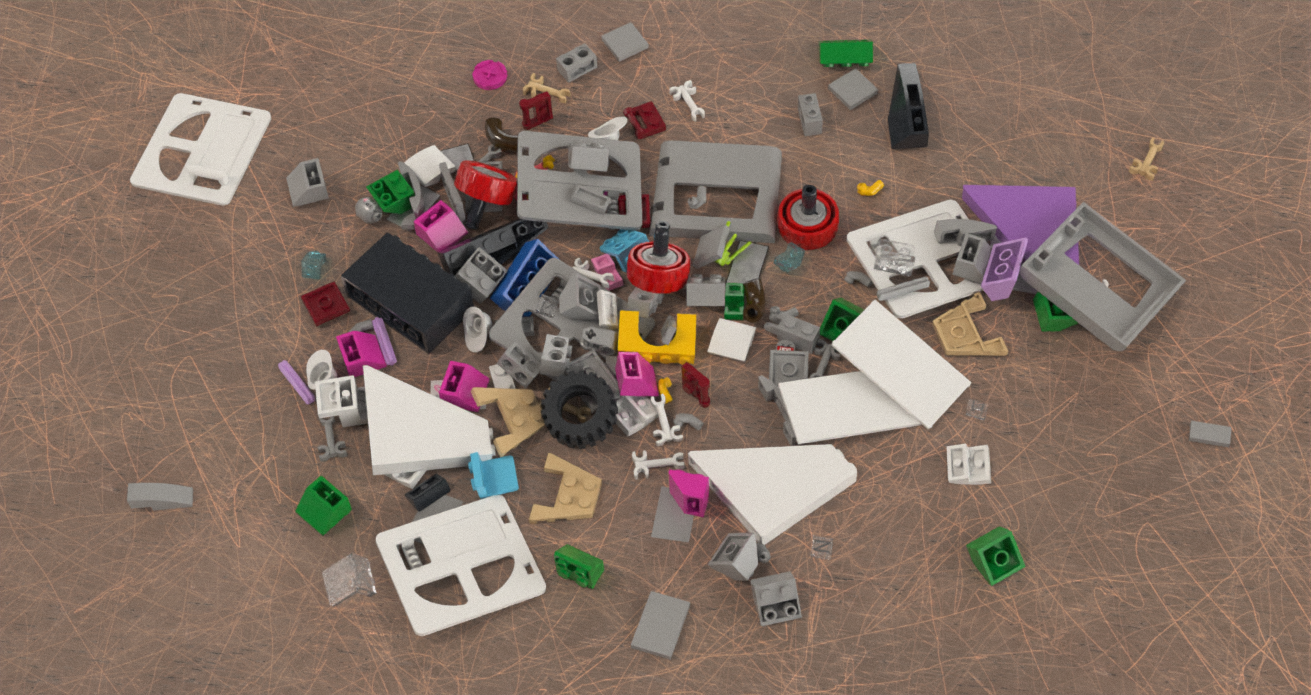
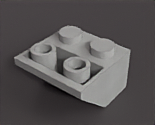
[568,140,609,172]
[286,158,329,207]
[952,233,992,284]
[455,247,508,304]
[687,274,725,306]
[750,571,802,626]

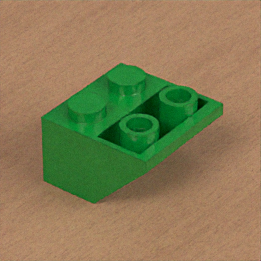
[366,169,416,214]
[295,475,352,536]
[554,544,604,589]

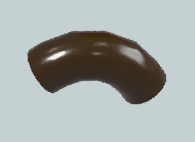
[485,117,518,153]
[743,278,766,323]

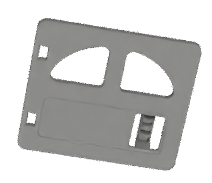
[517,131,642,230]
[489,258,655,397]

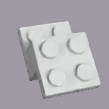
[315,375,368,427]

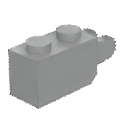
[764,313,820,354]

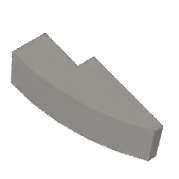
[934,219,997,246]
[127,483,193,511]

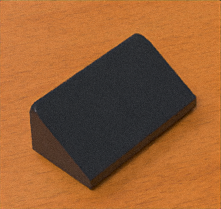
[404,473,450,512]

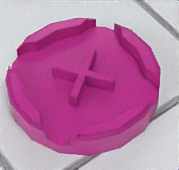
[472,60,507,90]

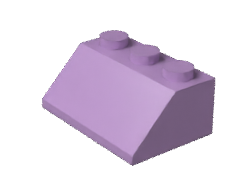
[981,237,1028,301]

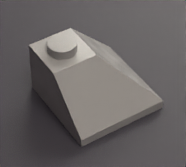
[559,272,601,320]
[708,533,758,581]

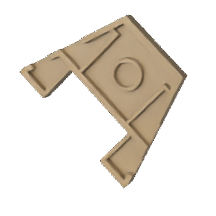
[932,292,1008,356]
[471,387,546,457]
[529,453,602,524]

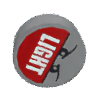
[776,340,795,351]

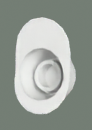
[588,117,627,140]
[463,307,492,352]
[306,350,337,390]

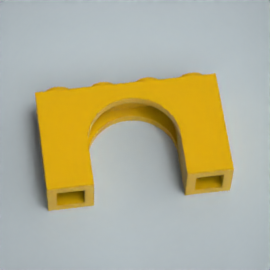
[617,310,696,365]

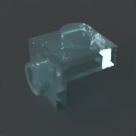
[773,242,805,273]
[301,251,326,279]

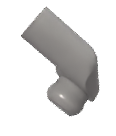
[687,186,706,209]
[844,271,873,288]
[770,306,799,317]
[349,319,373,332]
[673,413,704,430]
[756,543,771,563]

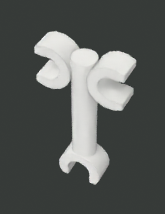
[669,80,705,122]
[572,258,615,288]
[651,394,683,446]
[632,450,685,479]

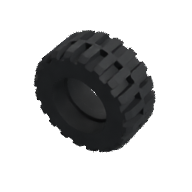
[541,370,618,449]

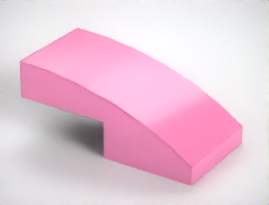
[591,254,623,291]

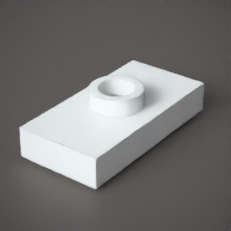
[597,290,618,330]

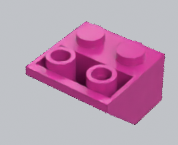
[413,200,468,252]
[336,331,387,377]
[615,352,659,396]
[439,361,490,412]
[668,469,709,518]

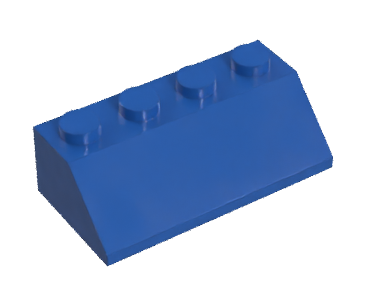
[490,239,560,317]

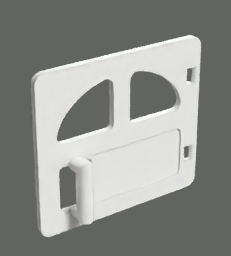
[130,93,271,206]
[846,200,984,318]
[376,495,546,636]

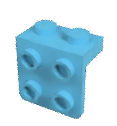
[599,229,649,273]
[468,452,519,499]

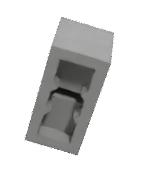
[556,43,597,83]
[798,93,823,136]
[627,287,664,319]
[540,334,572,376]
[496,341,541,389]

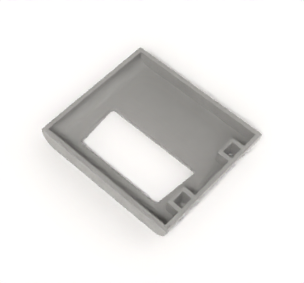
[650,141,782,243]
[1020,202,1186,351]

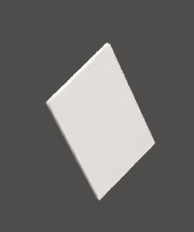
[831,300,971,430]
[778,371,921,444]

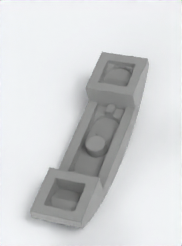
[397,161,425,219]
[758,375,796,446]

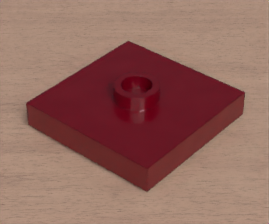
[300,281,350,327]

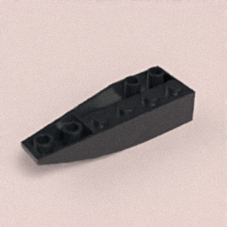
[888,63,929,149]
[437,218,549,276]

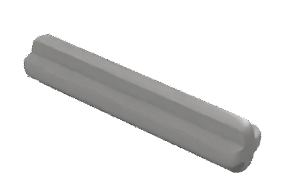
[876,276,930,301]

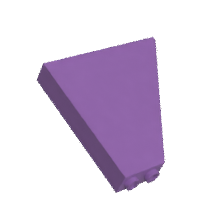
[962,185,1079,266]

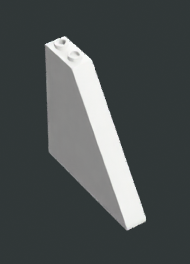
[363,365,496,475]
[688,444,857,545]

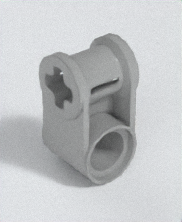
[580,327,618,355]

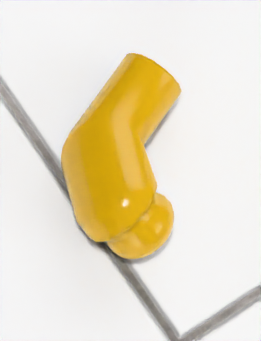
[857,180,884,196]
[658,377,673,404]

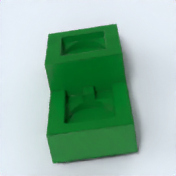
[724,283,744,320]

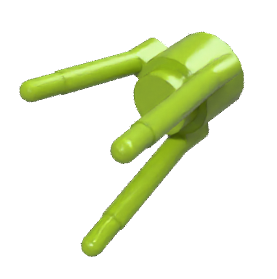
[715,221,751,267]

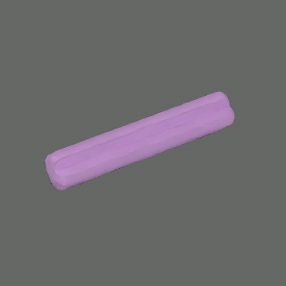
[372,317,397,366]
[278,360,315,404]

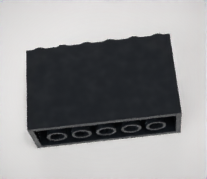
[341,232,474,354]

